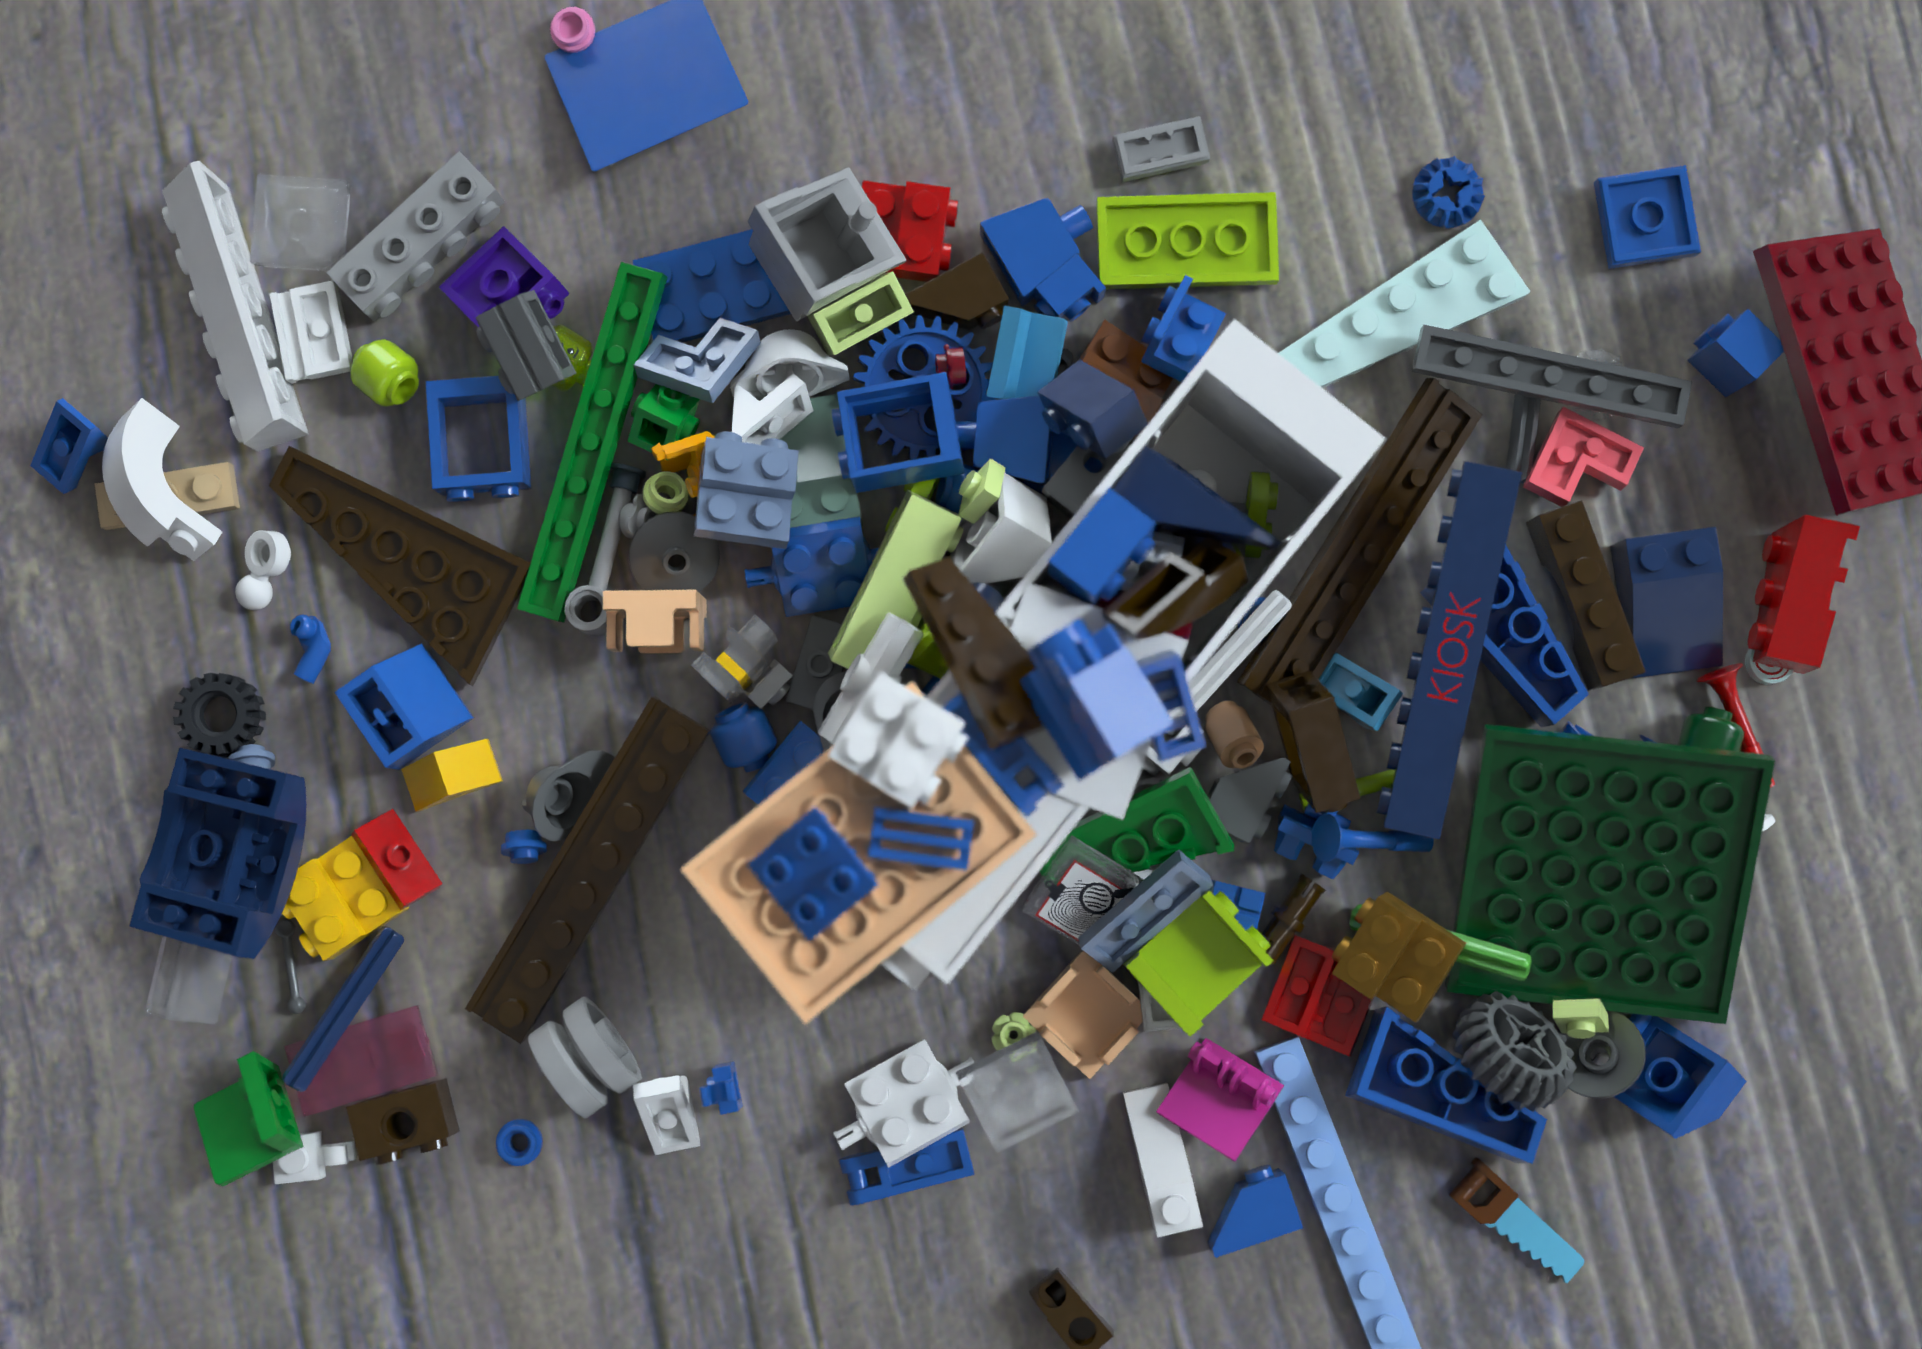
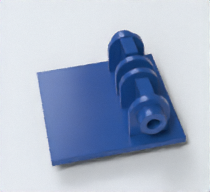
[747,806,879,942]

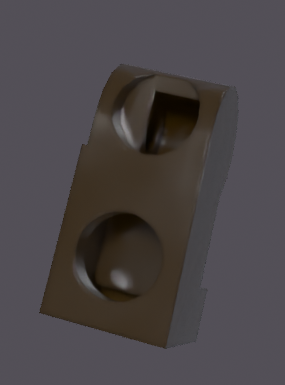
[1029,1268,1114,1349]

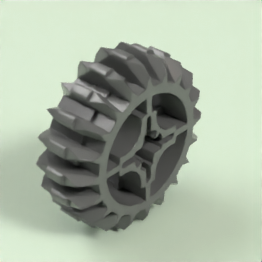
[1452,991,1577,1112]

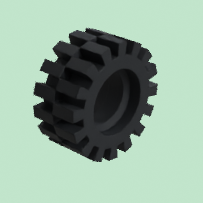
[173,673,266,756]

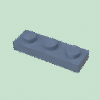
[1078,849,1213,973]

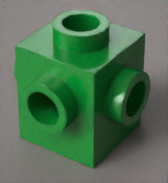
[628,384,700,460]

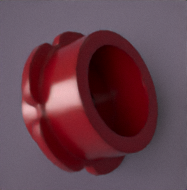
[935,344,966,389]

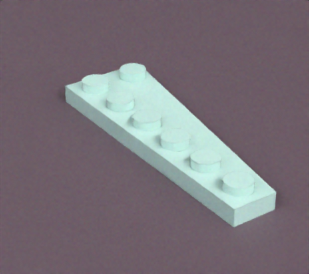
[1278,219,1531,388]

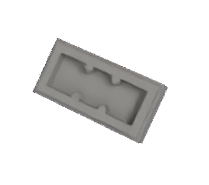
[1112,116,1210,182]

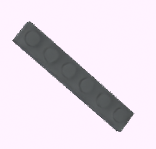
[1412,325,1692,429]

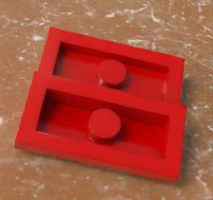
[1261,935,1374,1057]

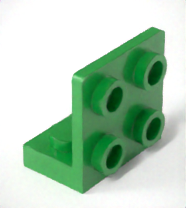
[193,1051,304,1187]

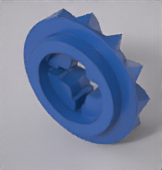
[1412,156,1485,228]

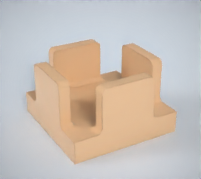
[603,590,707,654]
[1023,950,1142,1079]

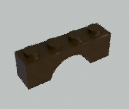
[1526,500,1646,691]

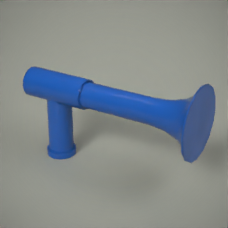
[1312,814,1434,862]

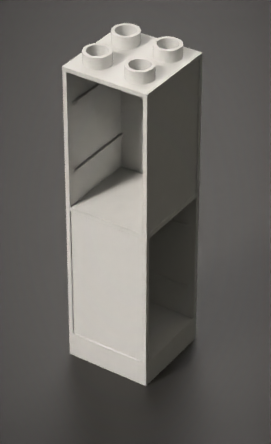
[881,319,1385,990]

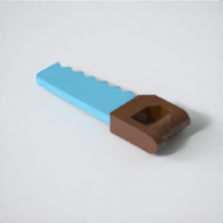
[1449,1157,1584,1283]

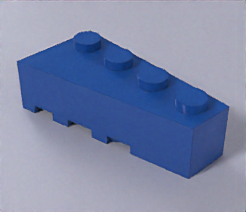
[1420,546,1589,728]
[1345,1006,1547,1164]

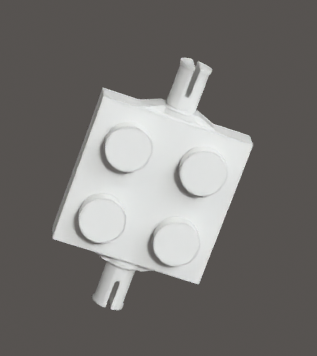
[833,1039,980,1168]

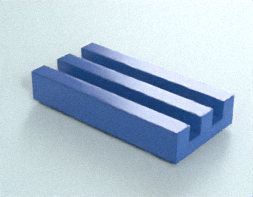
[868,807,974,870]

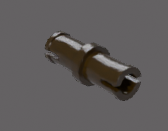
[1261,873,1326,965]

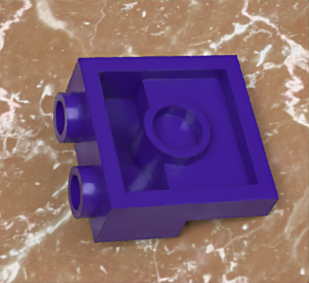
[439,226,570,327]

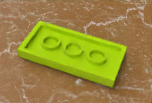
[1096,192,1279,289]

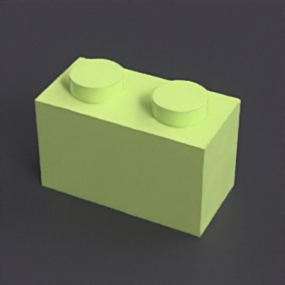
[807,271,914,355]

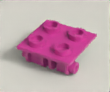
[1156,1038,1284,1162]

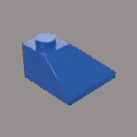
[1613,1016,1747,1139]

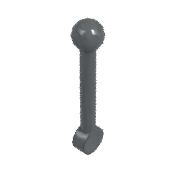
[275,920,306,1014]

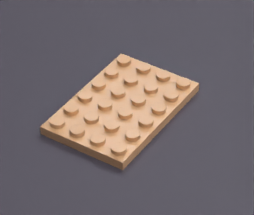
[681,682,1037,1024]

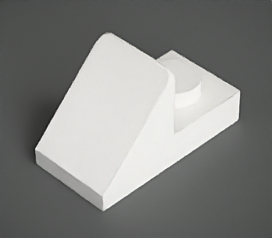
[732,374,814,445]
[633,1075,700,1155]

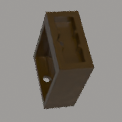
[1266,670,1361,813]

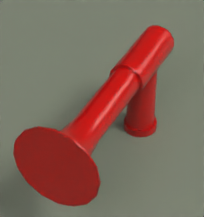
[1696,663,1775,787]

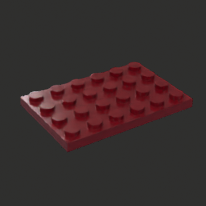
[1753,228,1922,516]

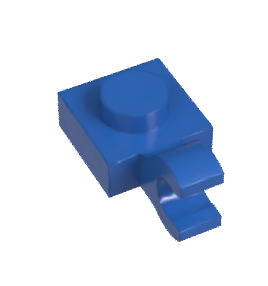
[699,1061,743,1115]

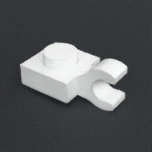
[273,1131,356,1184]

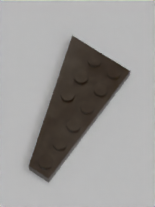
[269,446,531,686]

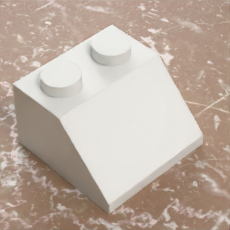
[950,473,1053,584]

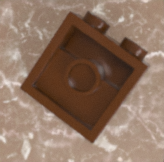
[1078,319,1173,445]

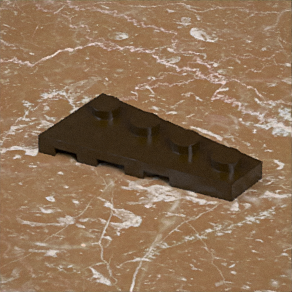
[903,557,1046,751]

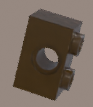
[346,1078,460,1165]

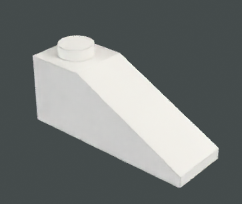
[1123,1083,1203,1237]

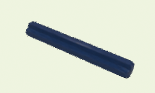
[282,926,404,1092]

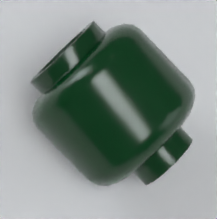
[1677,707,1744,752]

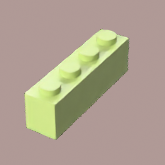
[828,490,963,669]

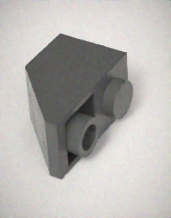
[1207,757,1292,844]

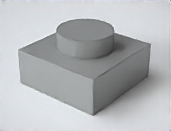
[744,659,792,708]

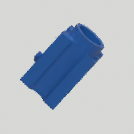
[1019,619,1174,781]

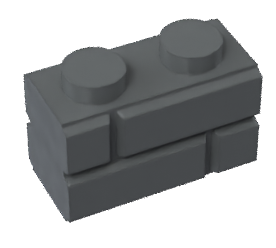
[475,290,576,401]

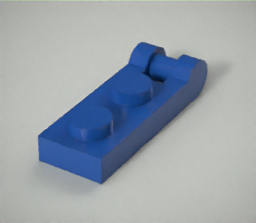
[942,692,1064,817]
[839,1127,975,1205]

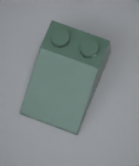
[780,394,863,528]

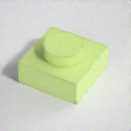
[958,458,1006,524]
[1553,999,1609,1039]

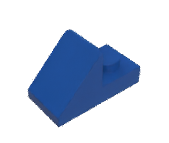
[30,398,108,494]

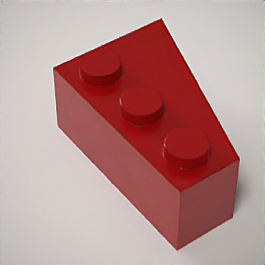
[1747,514,1860,674]

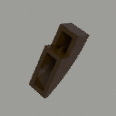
[1102,536,1249,640]

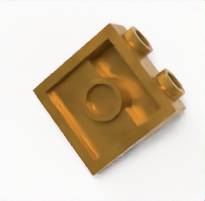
[1332,892,1467,1023]

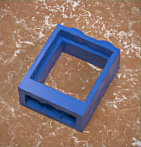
[832,372,965,493]
[426,376,532,502]

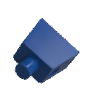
[980,198,1093,306]
[956,396,1053,485]

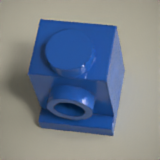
[1034,254,1106,322]

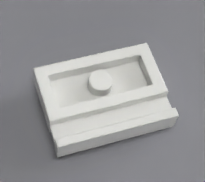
[269,280,353,384]

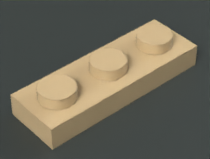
[95,462,240,530]

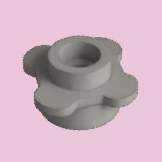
[619,494,658,538]

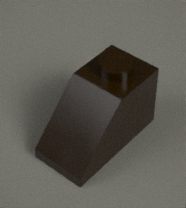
[905,252,1009,330]

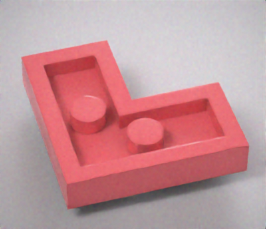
[1523,407,1644,507]

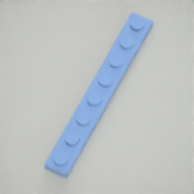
[1254,1035,1421,1349]

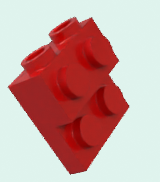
[862,180,958,282]

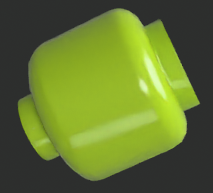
[351,339,419,407]

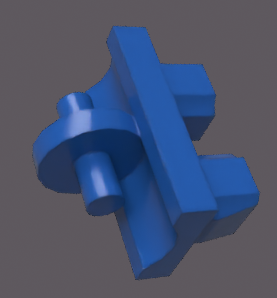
[1274,803,1359,879]

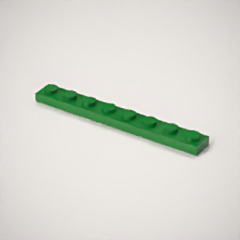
[517,262,668,623]

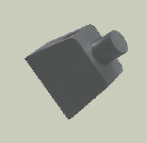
[1042,438,1133,519]

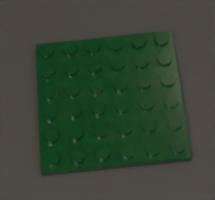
[1445,724,1775,1024]

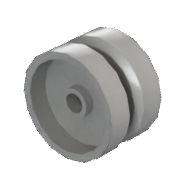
[528,997,642,1118]

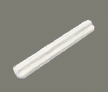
[1167,590,1292,736]

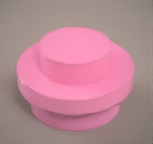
[550,7,595,53]

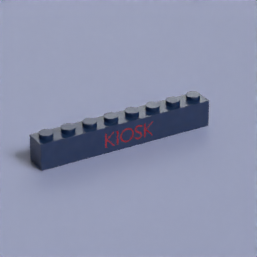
[1377,461,1522,840]

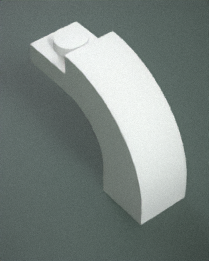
[102,398,222,561]

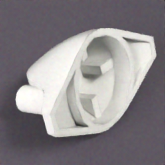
[730,329,850,399]

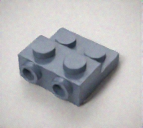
[694,431,799,549]

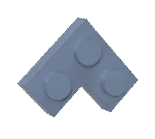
[634,318,761,403]

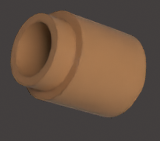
[1205,701,1264,769]

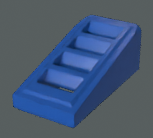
[1136,650,1206,762]

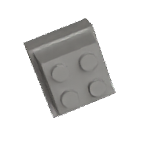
[747,167,906,322]

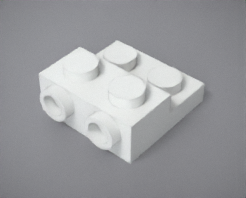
[828,671,968,809]

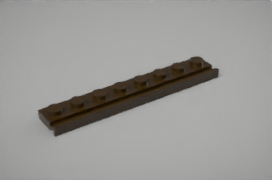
[1237,378,1483,706]
[465,696,711,1044]

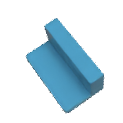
[987,306,1068,399]

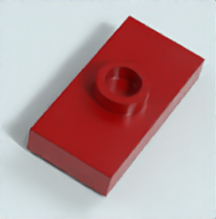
[351,809,443,910]

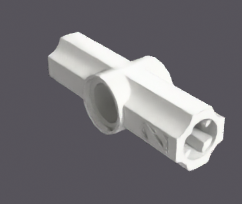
[818,612,924,745]

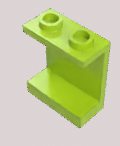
[1123,890,1273,1037]

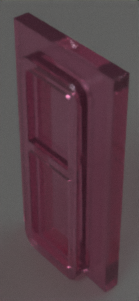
[284,1005,438,1117]

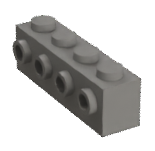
[326,151,505,322]

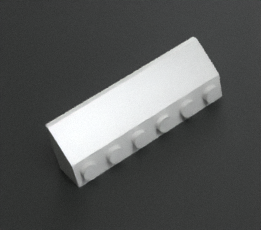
[162,160,309,452]

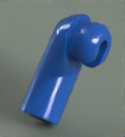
[290,614,331,684]

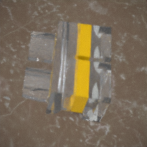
[691,615,778,705]

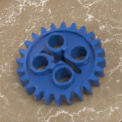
[852,315,997,461]

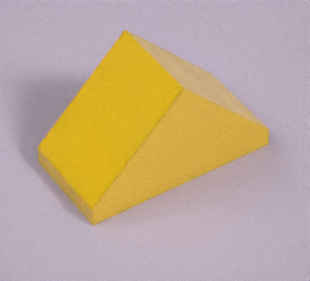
[401,739,503,812]

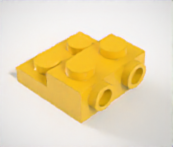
[282,836,409,961]

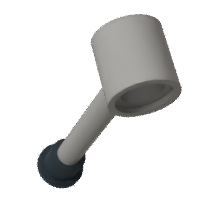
[565,463,646,636]

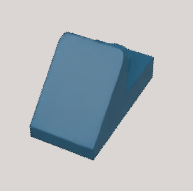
[1318,652,1404,731]

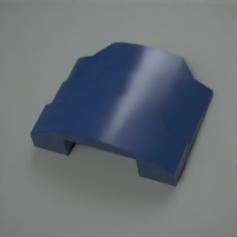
[129,748,307,959]

